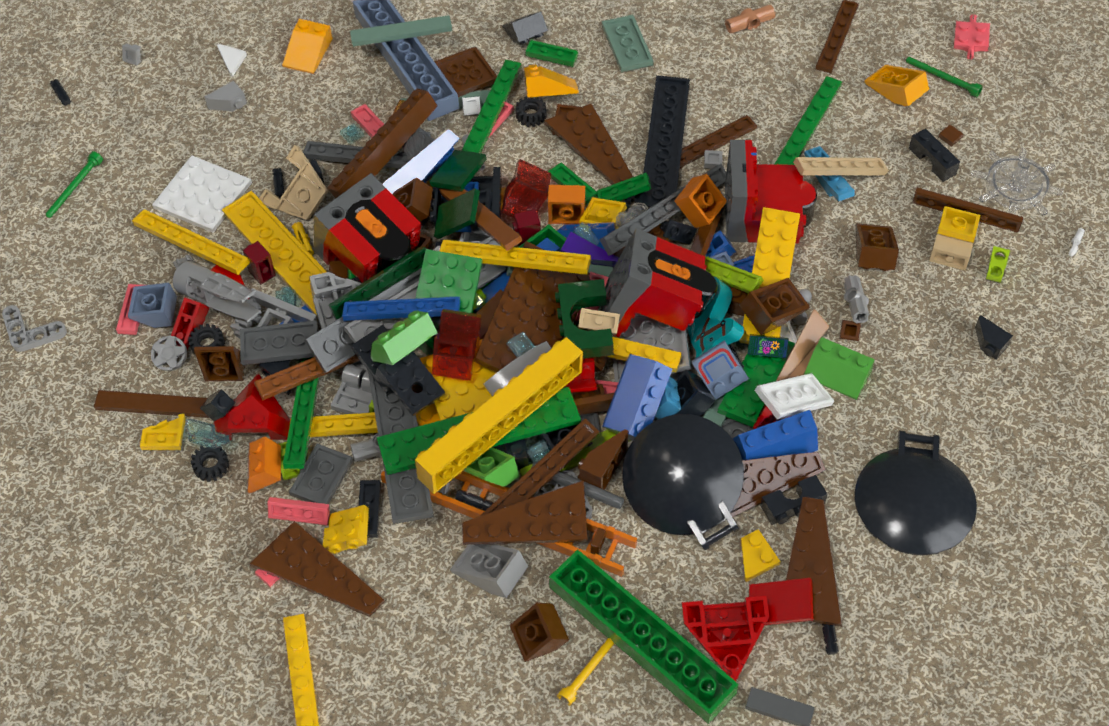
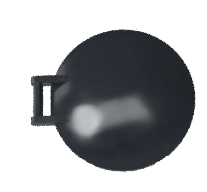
[622,414,744,551]
[854,430,977,556]

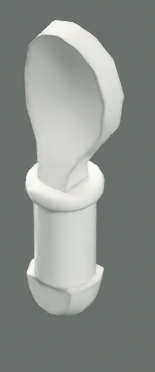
[1068,228,1085,257]

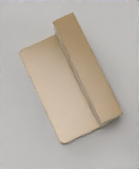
[929,234,973,271]
[578,308,620,335]

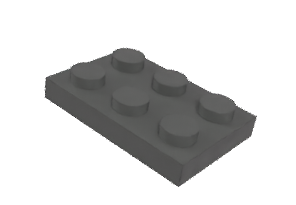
[289,444,353,504]

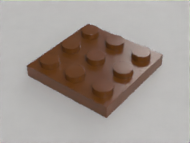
[434,46,497,97]

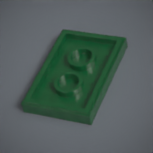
[429,150,487,192]
[434,188,480,240]

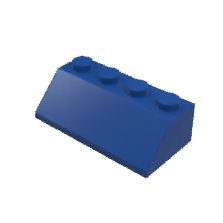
[602,354,672,441]
[732,410,818,460]

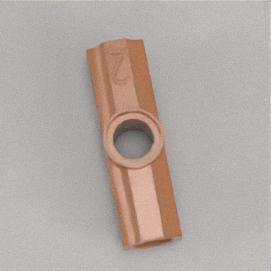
[725,5,775,33]

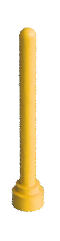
[557,638,614,706]

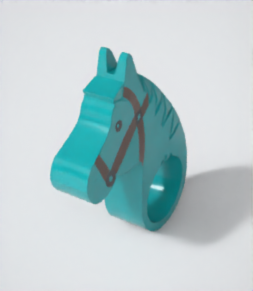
[688,276,744,359]

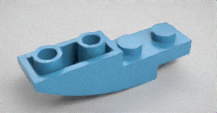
[804,146,855,201]

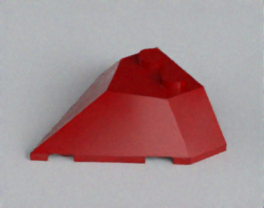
[211,373,290,440]
[681,596,769,681]

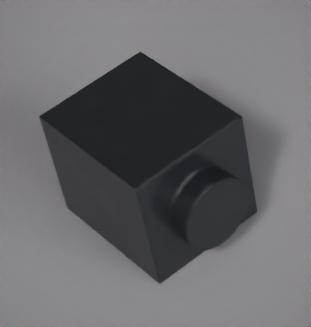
[200,389,236,421]

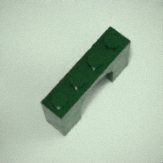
[555,279,614,358]

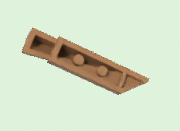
[776,309,829,381]

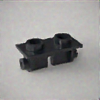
[660,220,697,245]

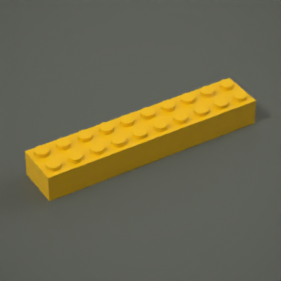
[415,337,583,494]

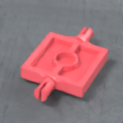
[954,14,990,60]

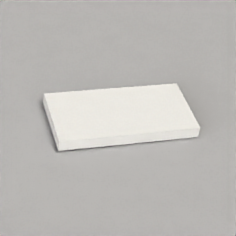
[754,373,834,419]

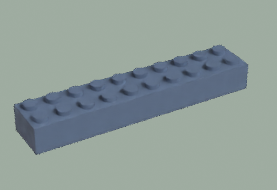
[353,0,459,122]

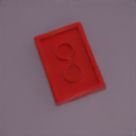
[749,578,813,625]

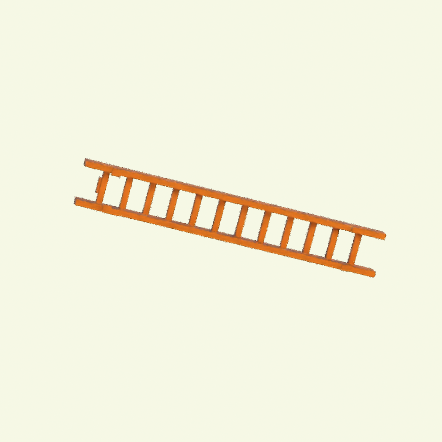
[381,471,637,577]

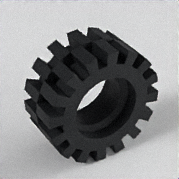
[515,96,546,127]
[188,324,225,354]
[191,444,229,482]

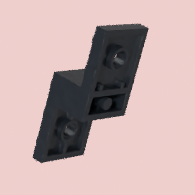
[351,325,445,416]

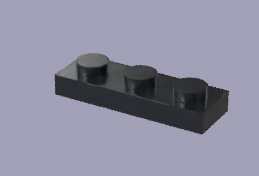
[358,480,381,538]

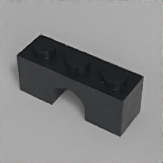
[909,128,960,182]
[760,475,828,525]

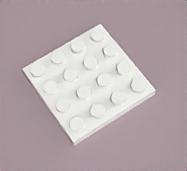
[152,156,252,233]

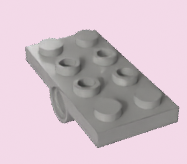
[331,361,373,414]

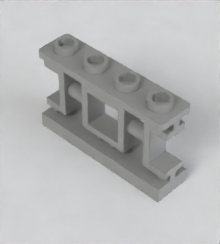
[230,288,320,360]

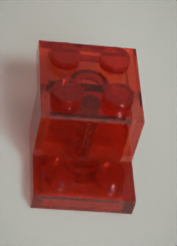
[502,159,551,218]
[432,309,482,381]

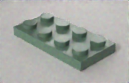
[602,15,653,72]

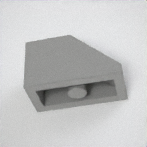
[204,81,247,112]

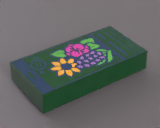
[747,334,789,358]

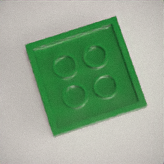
[415,249,483,316]

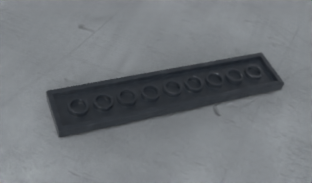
[638,75,690,210]

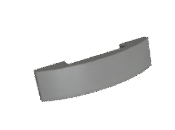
[483,341,552,397]

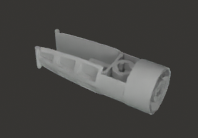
[173,261,261,323]

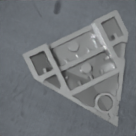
[309,272,362,329]

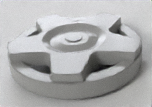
[151,336,187,371]

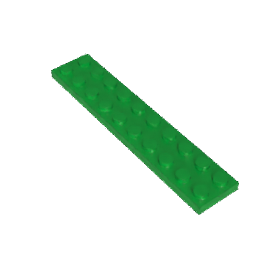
[376,387,581,475]

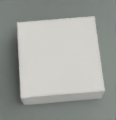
[462,97,481,116]

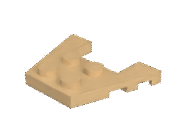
[259,145,328,220]

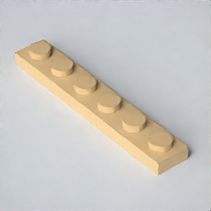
[793,157,889,175]

